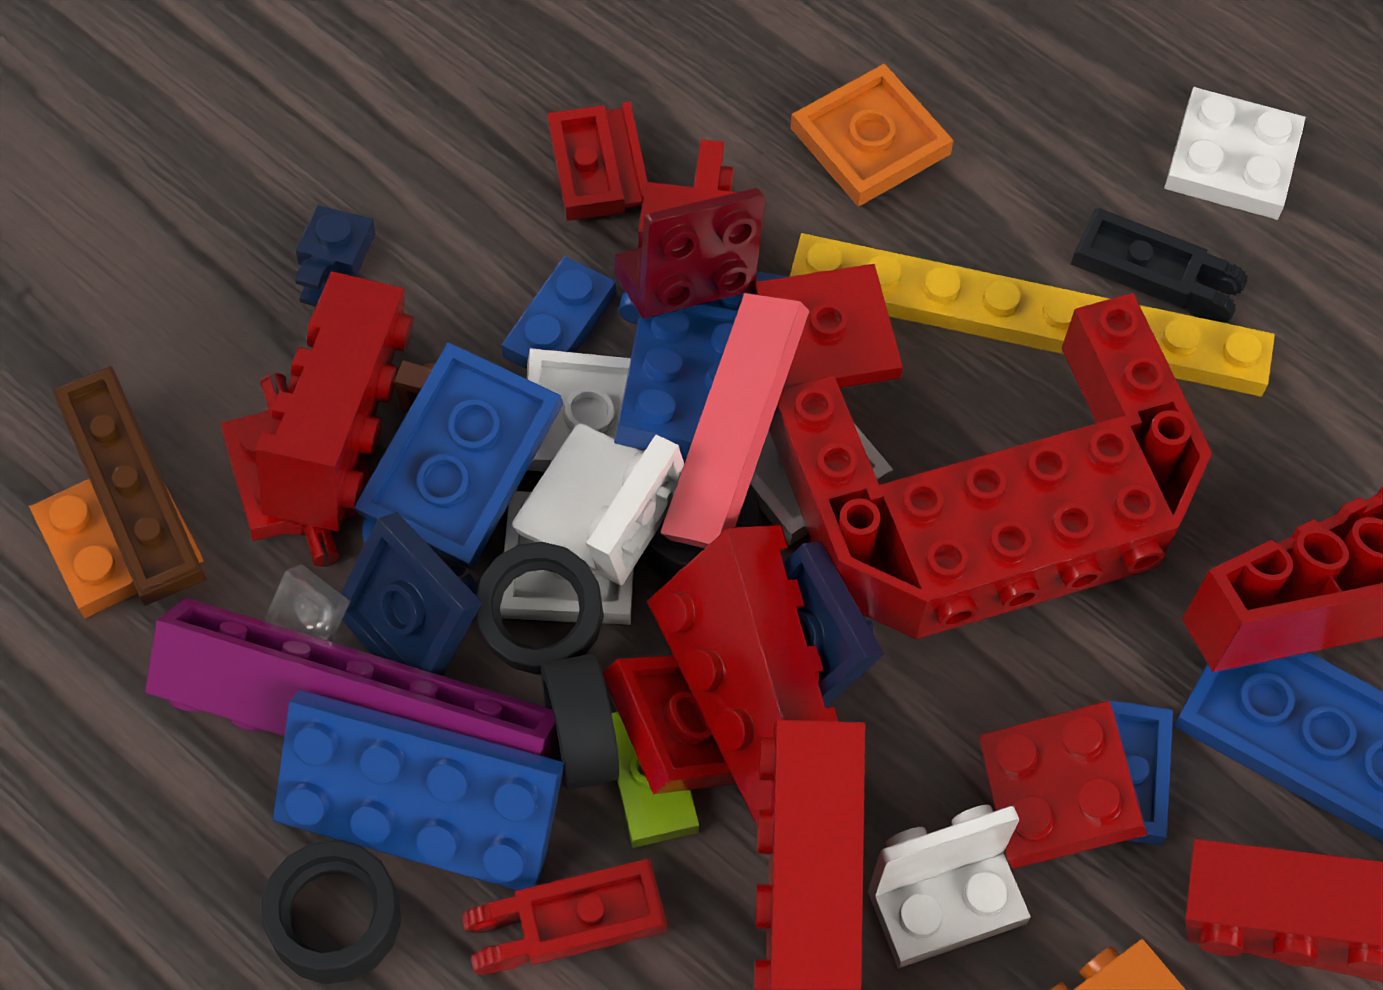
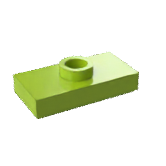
[612,712,699,848]

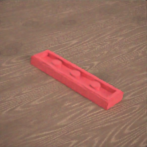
[660,293,809,548]

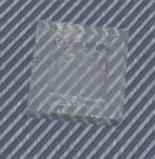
[264,564,351,642]

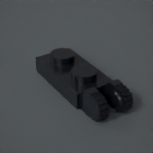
[1071,208,1248,323]

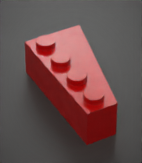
[255,271,414,532]
[1182,486,1383,672]
[647,525,838,825]
[754,720,865,990]
[1186,839,1383,982]

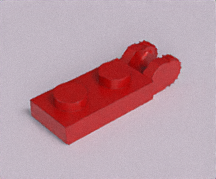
[462,859,668,975]

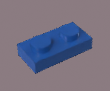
[501,256,616,369]
[1105,700,1173,846]

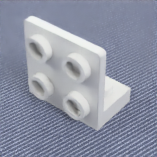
[512,424,684,586]
[868,805,1031,969]

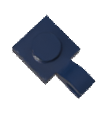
[295,205,376,306]

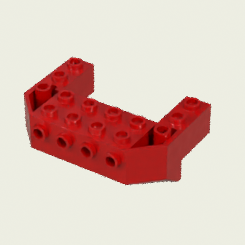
[769,293,1212,639]

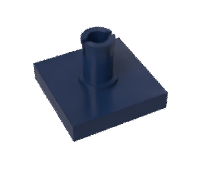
[333,512,482,676]
[783,542,884,706]

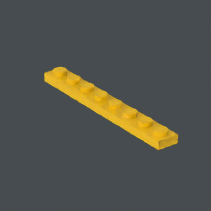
[790,233,1275,397]

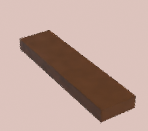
[52,366,207,606]

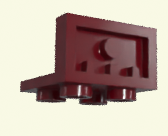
[614,188,765,319]

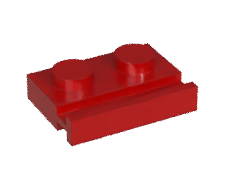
[547,101,648,221]

